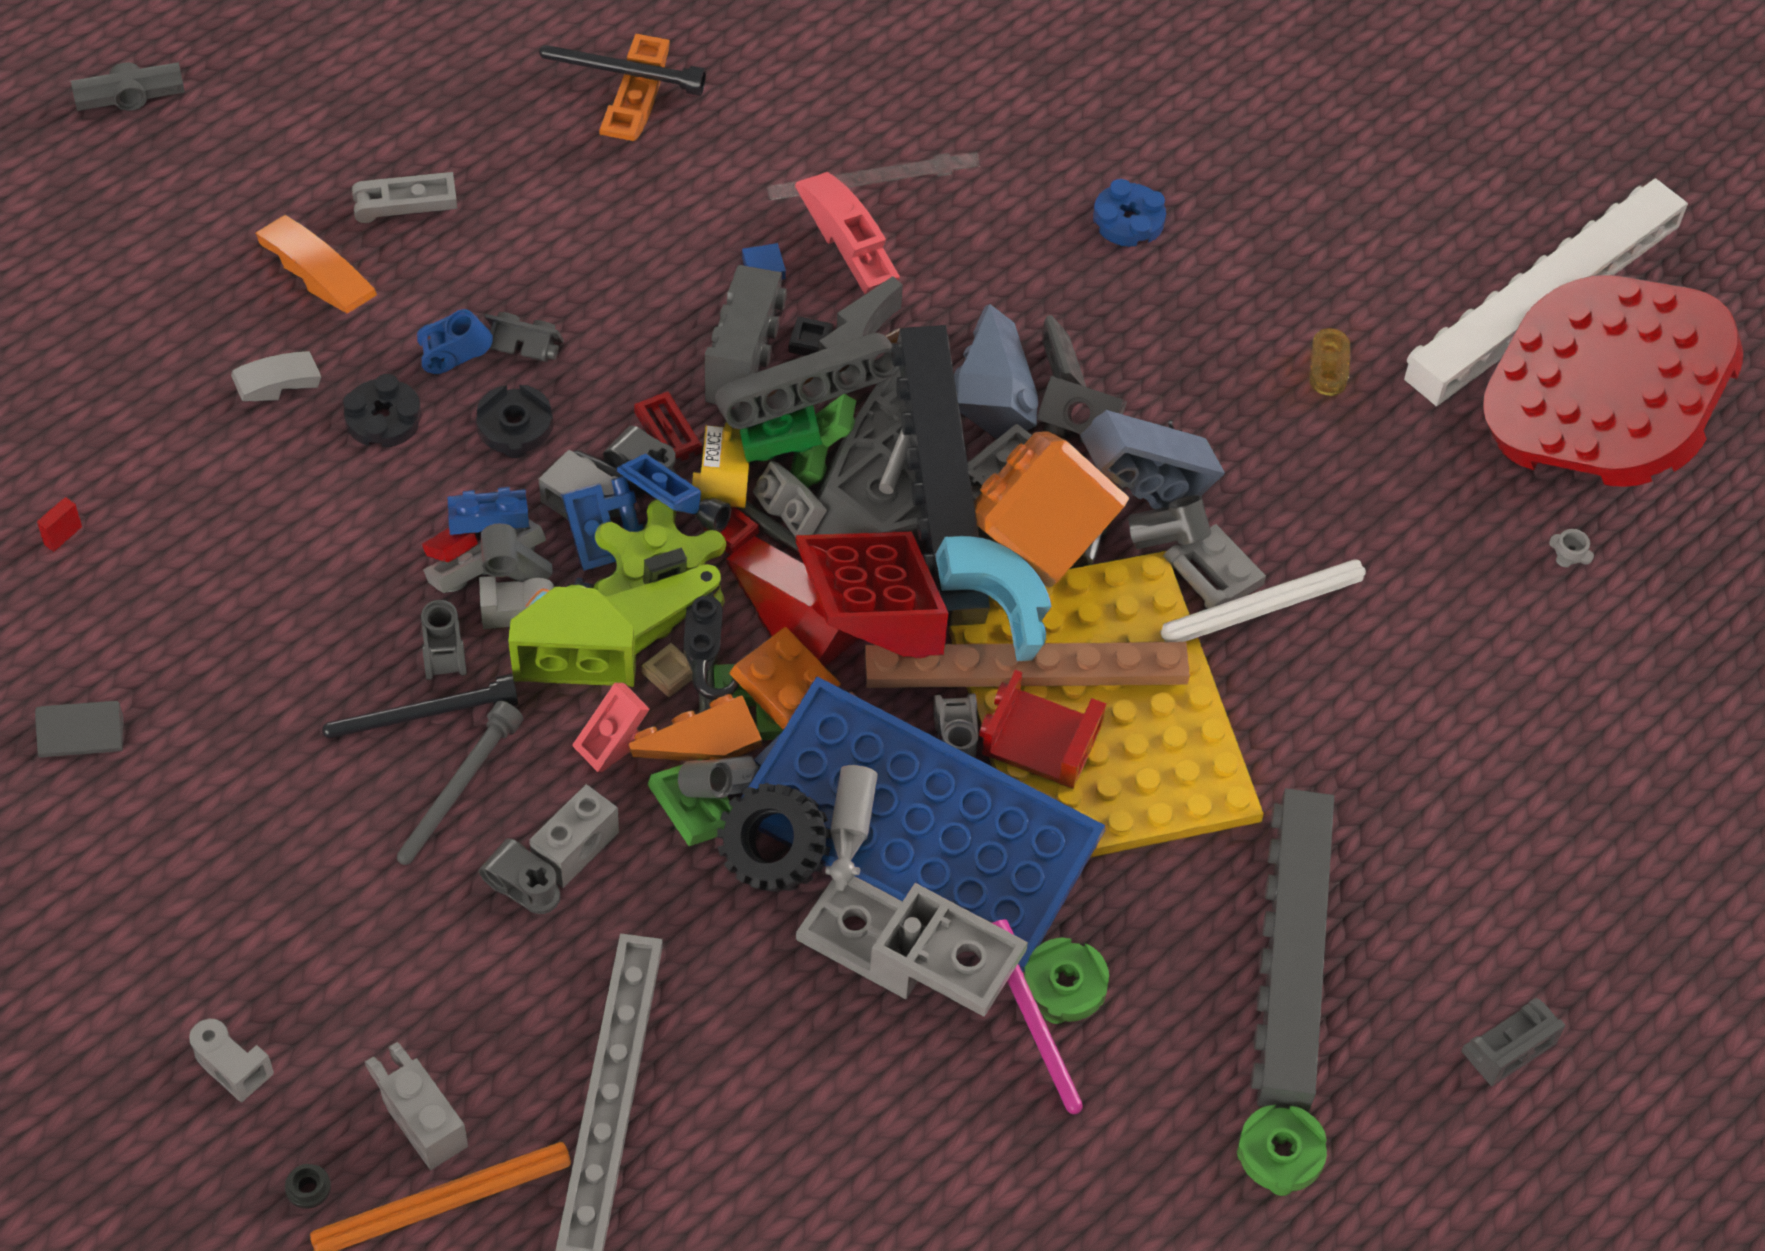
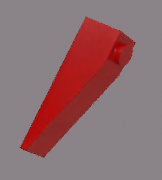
[726,536,859,667]

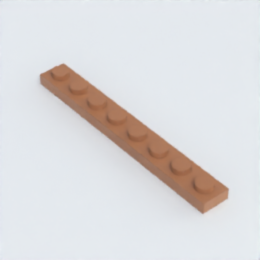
[865,642,1190,688]

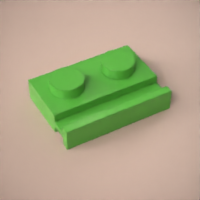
[647,759,733,846]

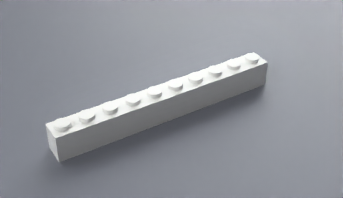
[1404,178,1688,407]

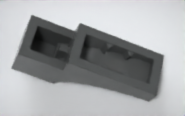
[819,276,903,351]

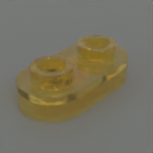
[1310,328,1350,396]

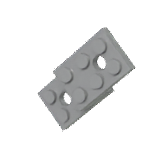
[796,876,1028,1017]

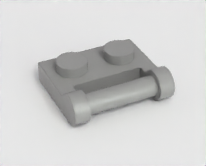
[1163,524,1266,609]

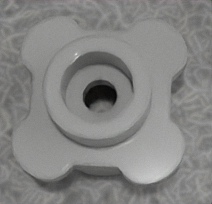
[1549,529,1594,567]

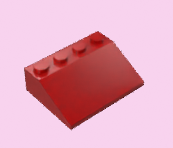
[796,531,948,658]

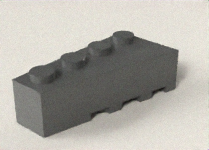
[705,265,787,408]

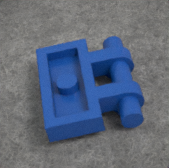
[561,476,644,571]
[447,487,529,535]

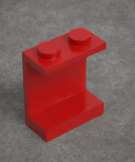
[979,669,1107,789]

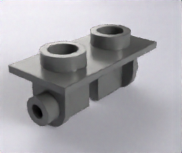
[485,312,564,362]

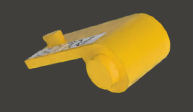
[692,422,749,508]

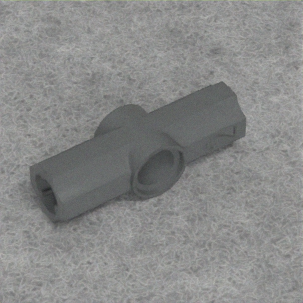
[71,62,185,111]

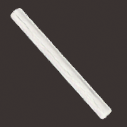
[1160,559,1366,642]

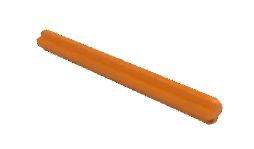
[310,1142,571,1251]

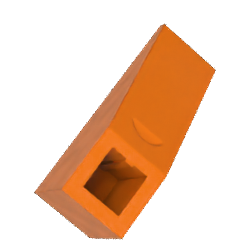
[628,694,762,761]

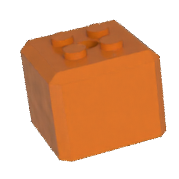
[974,432,1129,588]

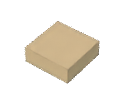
[641,643,692,697]

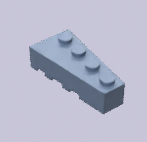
[1080,410,1225,509]

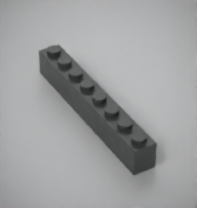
[1251,788,1334,1113]

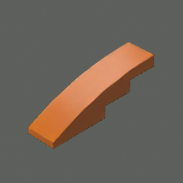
[255,215,377,314]

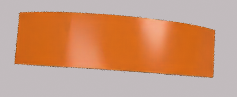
[599,34,670,141]

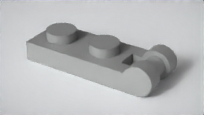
[352,172,457,223]

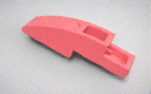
[795,172,900,294]

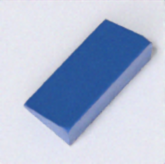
[617,453,701,514]

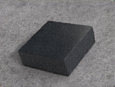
[788,316,834,356]

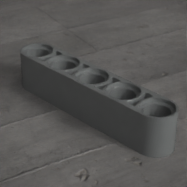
[715,333,900,429]

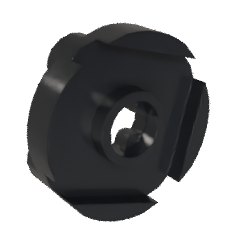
[343,374,421,448]
[476,385,553,458]

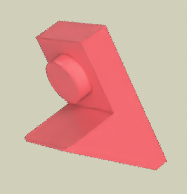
[572,683,650,772]

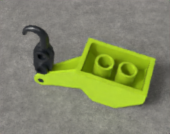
[508,564,739,700]

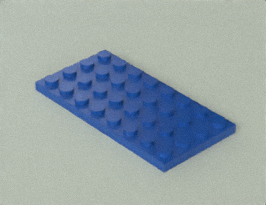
[742,677,1105,972]

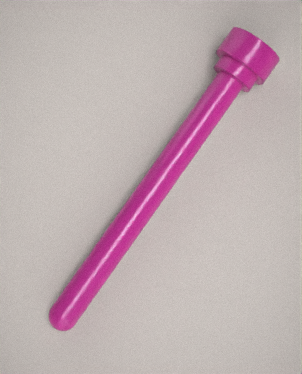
[992,919,1083,1114]

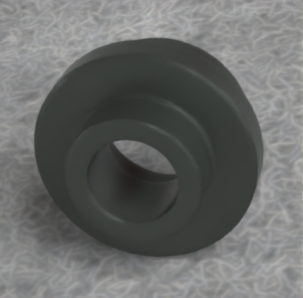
[285,1164,331,1209]

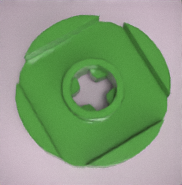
[1024,938,1109,1024]
[1237,1105,1327,1196]

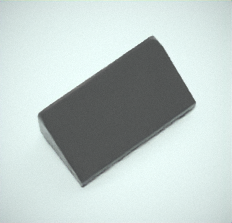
[1042,315,1086,387]
[35,701,123,757]

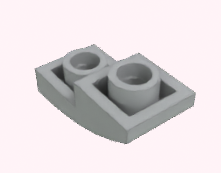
[231,351,321,401]
[753,461,827,538]

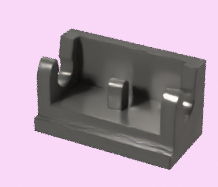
[1461,998,1566,1087]

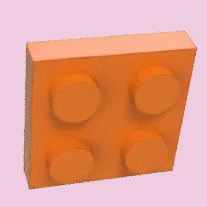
[729,627,841,730]

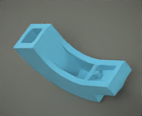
[935,536,1052,661]

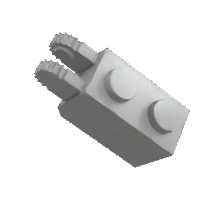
[365,1042,468,1171]

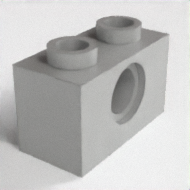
[529,784,619,888]

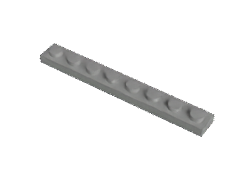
[556,933,663,1251]

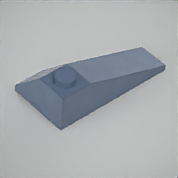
[954,304,1038,439]

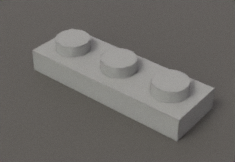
[423,520,546,593]

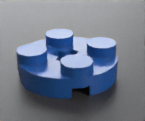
[1093,179,1166,247]

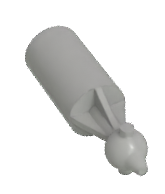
[826,765,878,892]

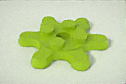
[593,499,726,639]

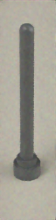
[397,701,524,865]

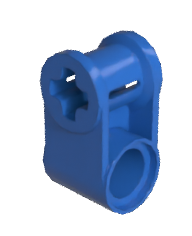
[417,309,493,374]

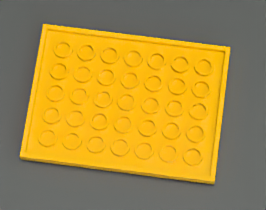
[947,551,1264,857]

